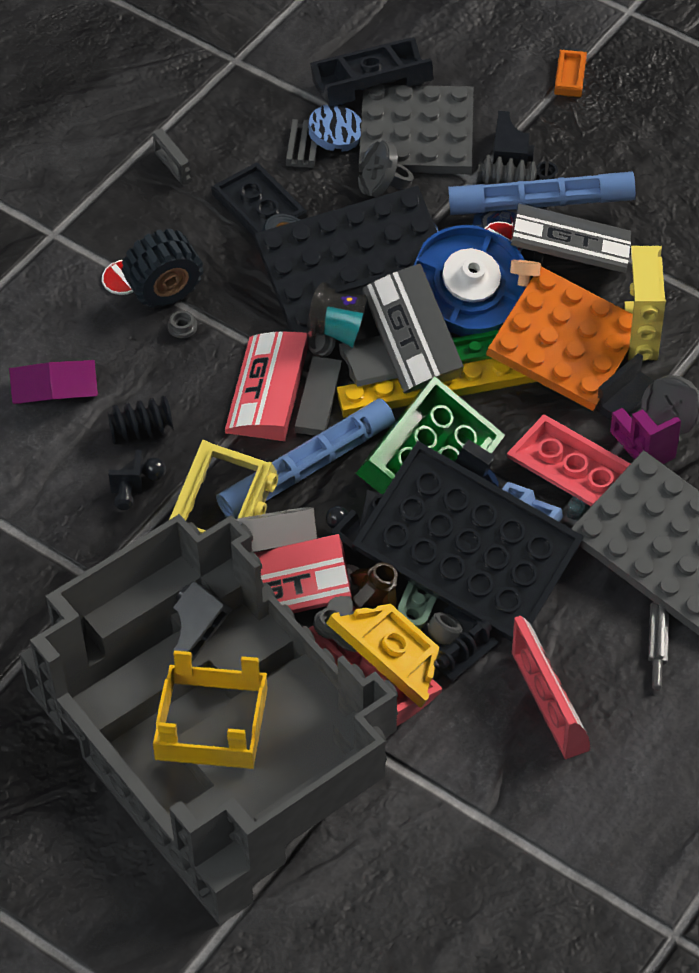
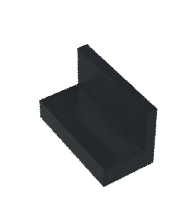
[596,353,654,420]

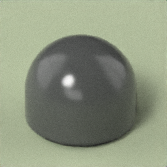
[428,612,463,644]

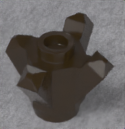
[349,562,398,609]

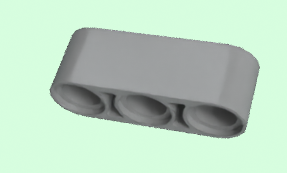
[236,507,317,552]

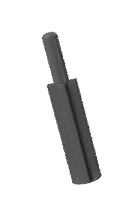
[648,601,669,690]

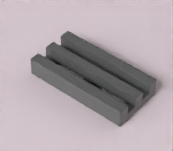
[286,119,318,168]
[152,128,192,185]

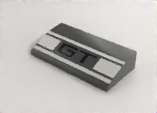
[511,203,631,273]
[362,264,464,394]

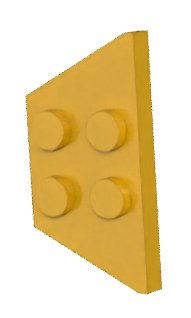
[326,604,439,708]

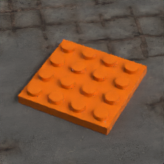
[486,266,633,411]

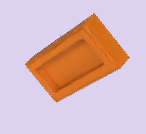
[554,50,587,97]

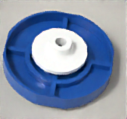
[413,225,527,336]

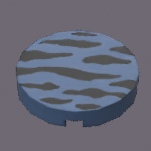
[308,105,361,151]

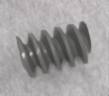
[476,155,537,185]

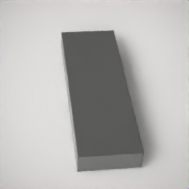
[295,356,342,436]

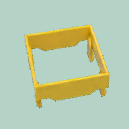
[153,651,268,769]

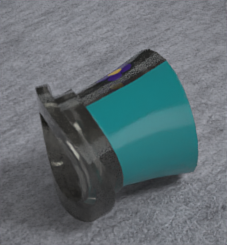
[307,282,367,348]

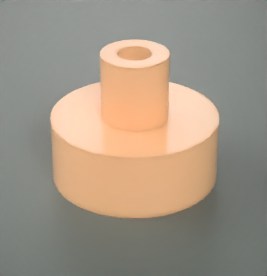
[510,260,541,286]

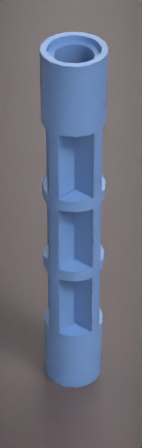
[448,171,636,215]
[216,398,395,519]

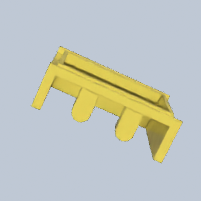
[624,246,666,361]
[169,440,278,534]

